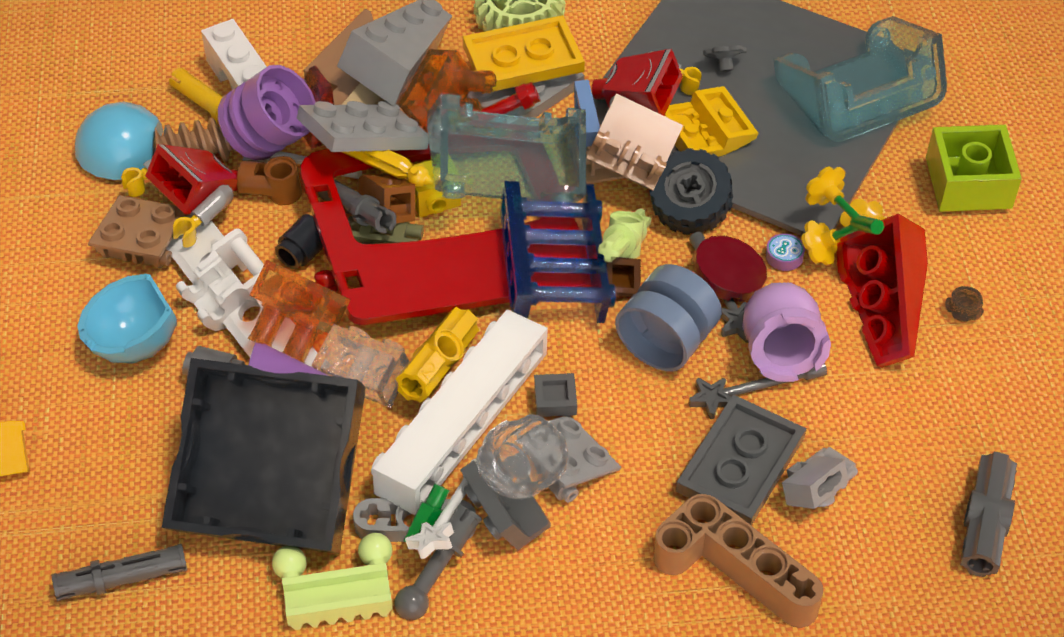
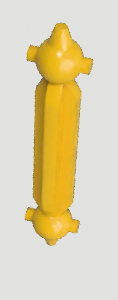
[319,140,436,187]

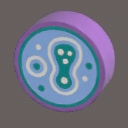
[766,234,805,271]

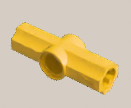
[396,307,479,403]

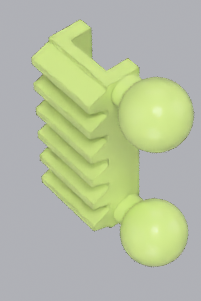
[272,533,393,630]

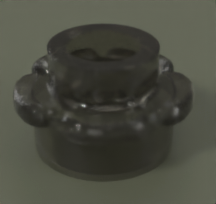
[945,286,984,322]

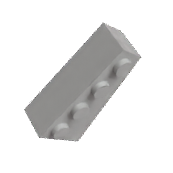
[337,0,452,106]

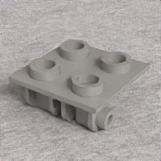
[511,416,622,503]

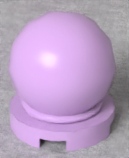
[742,283,831,382]

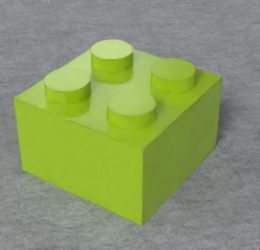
[926,125,1022,212]

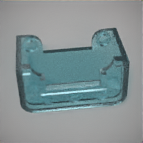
[773,16,947,142]
[427,93,586,209]

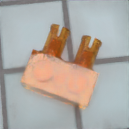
[398,49,497,133]
[247,260,351,363]

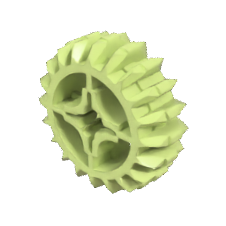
[474,0,566,32]

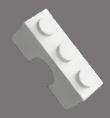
[201,19,267,90]

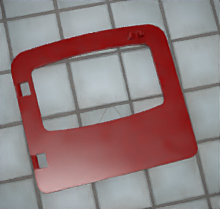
[300,126,599,325]

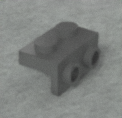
[460,460,551,550]

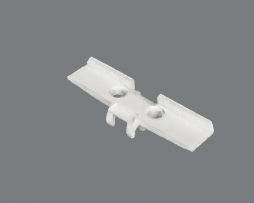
[166,214,327,370]

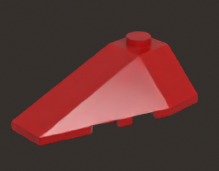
[836,213,928,368]

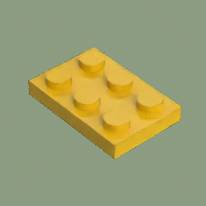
[463,15,585,94]

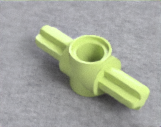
[598,209,651,262]

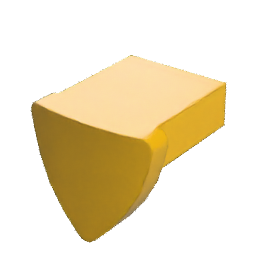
[0,421,30,477]

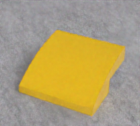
[665,86,759,157]

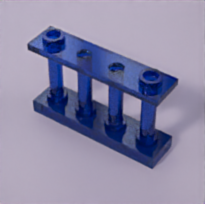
[500,181,616,323]

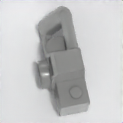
[782,447,858,509]

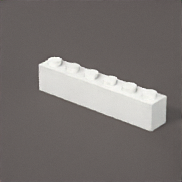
[371,309,548,515]

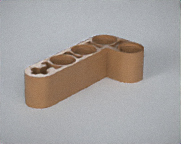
[653,494,824,628]

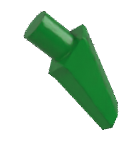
[404,483,450,542]

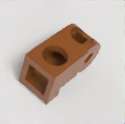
[358,173,415,224]

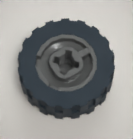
[650,148,733,235]

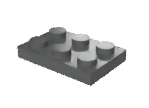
[676,395,807,526]

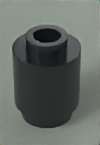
[275,214,323,269]

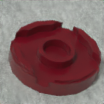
[692,235,767,302]

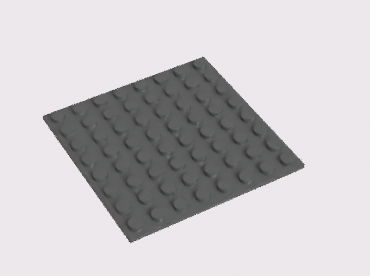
[560,0,936,236]

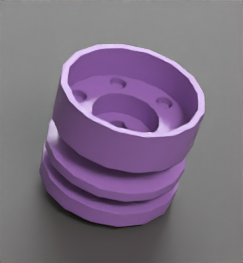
[218,65,316,161]

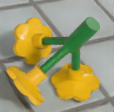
[801,166,886,266]

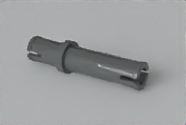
[318,179,396,233]
[51,544,187,602]

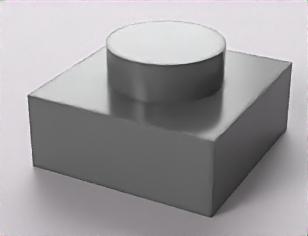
[534,373,577,417]

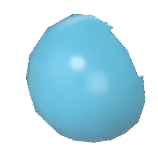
[75,101,163,180]
[77,274,177,363]

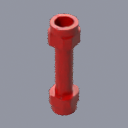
[454,82,541,130]

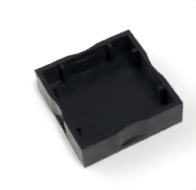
[161,358,366,554]

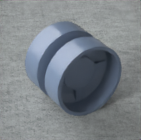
[615,264,722,371]

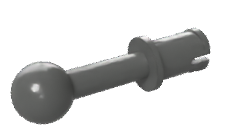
[394,504,482,620]

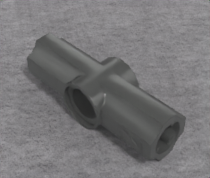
[960,451,1017,577]

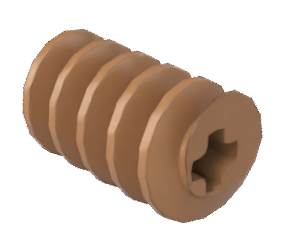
[155,118,234,162]

